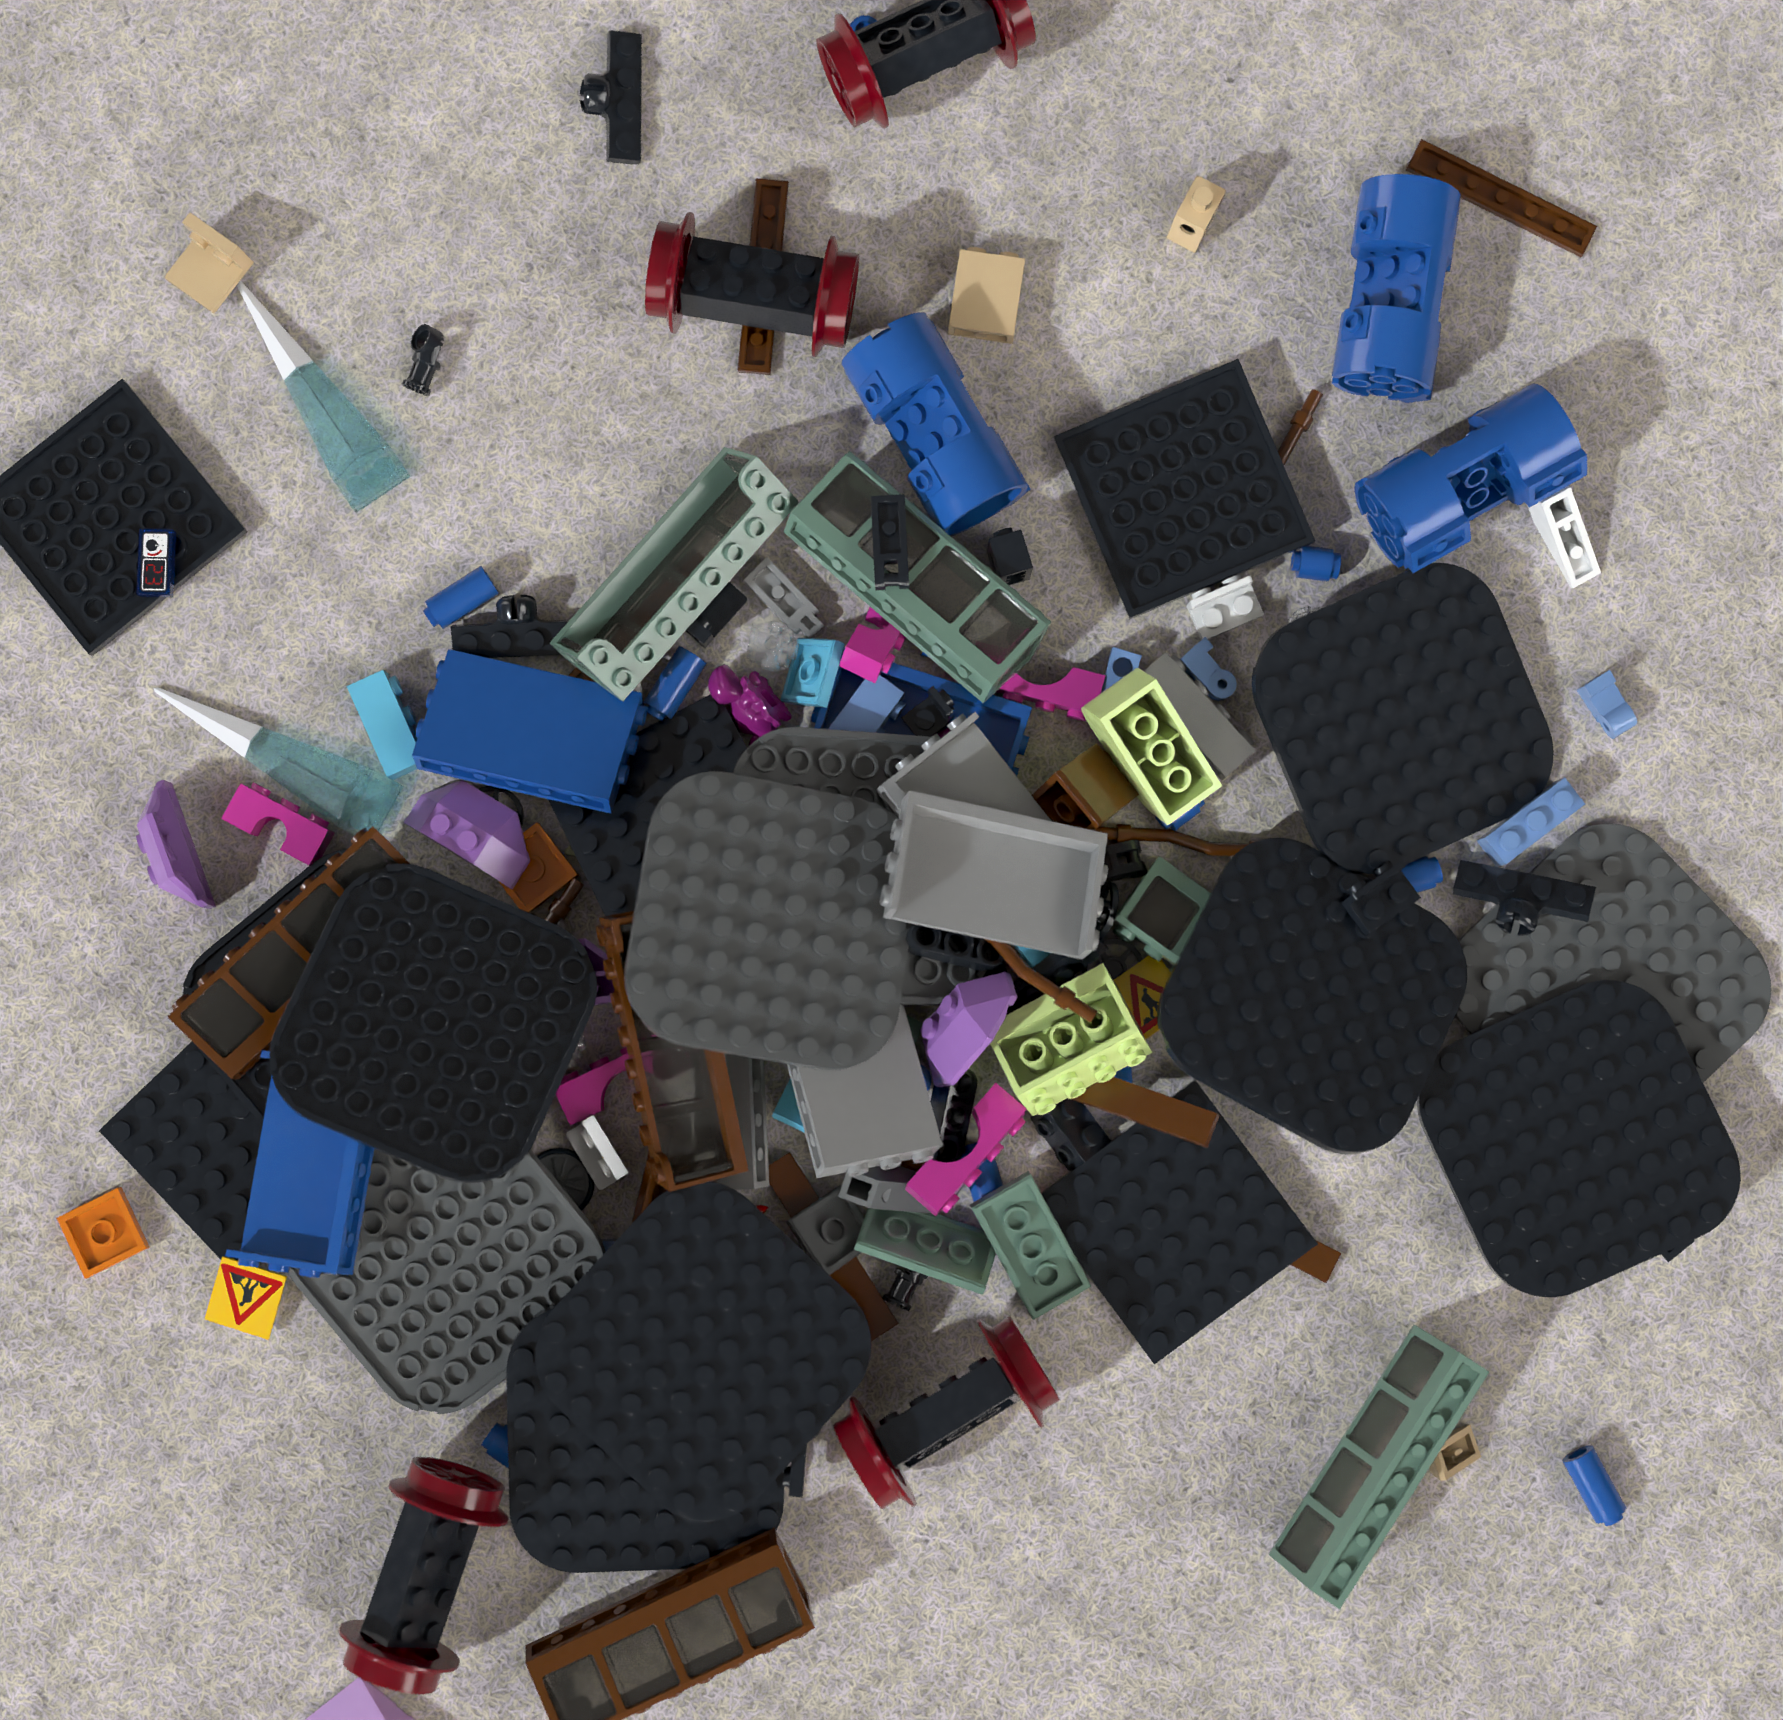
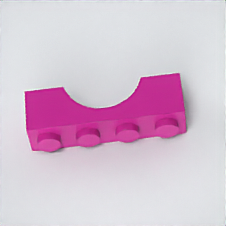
[975,641,1106,721]
[556,1034,695,1125]
[905,1083,1027,1216]

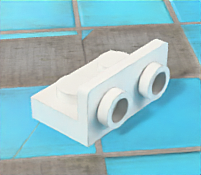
[1187,574,1264,640]
[566,1115,629,1190]

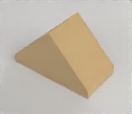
[1429,1424,1481,1481]

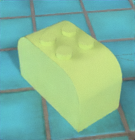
[1081,668,1222,825]

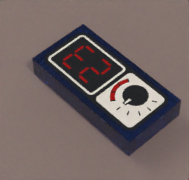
[137,529,176,597]

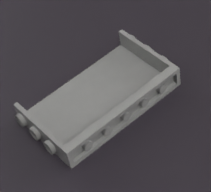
[876,712,1051,945]
[880,790,1108,959]
[787,1004,942,1178]

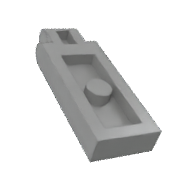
[743,557,824,638]

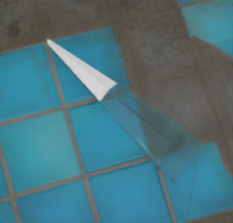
[237,280,411,513]
[154,687,404,835]

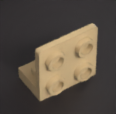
[165,213,254,313]

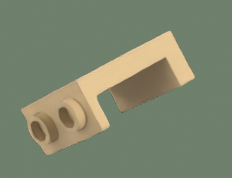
[948,247,1025,344]

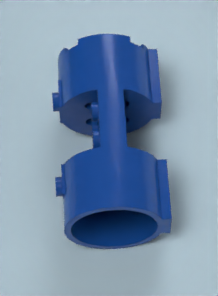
[1332,174,1461,403]
[841,312,1031,537]
[1354,383,1587,573]

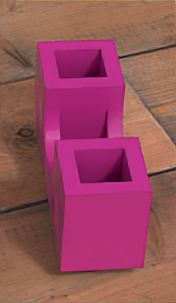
[839,589,920,683]
[221,782,335,866]

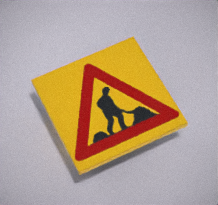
[1114,955,1171,1039]
[204,1256,287,1340]

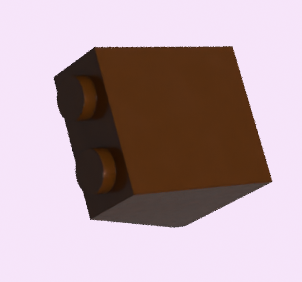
[1031,743,1139,831]

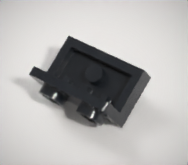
[1030,1098,1111,1171]

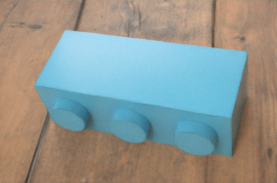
[346,670,418,780]

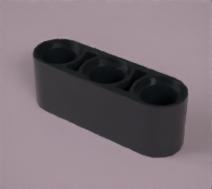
[907,924,1004,971]
[930,1069,978,1162]

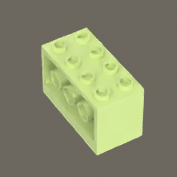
[990,963,1152,1116]

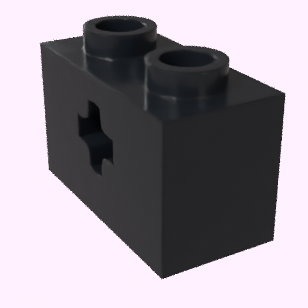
[987,527,1033,586]

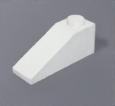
[1528,486,1601,589]

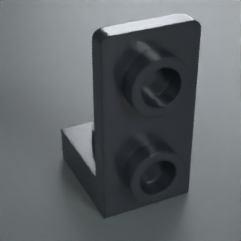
[685,582,748,649]
[902,686,955,737]

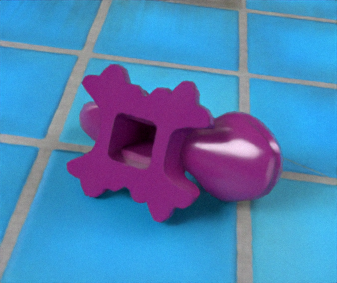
[708,664,792,746]

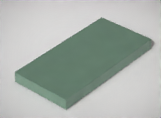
[969,1171,1092,1320]
[854,1208,996,1295]

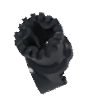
[402,324,444,396]
[882,1267,928,1311]

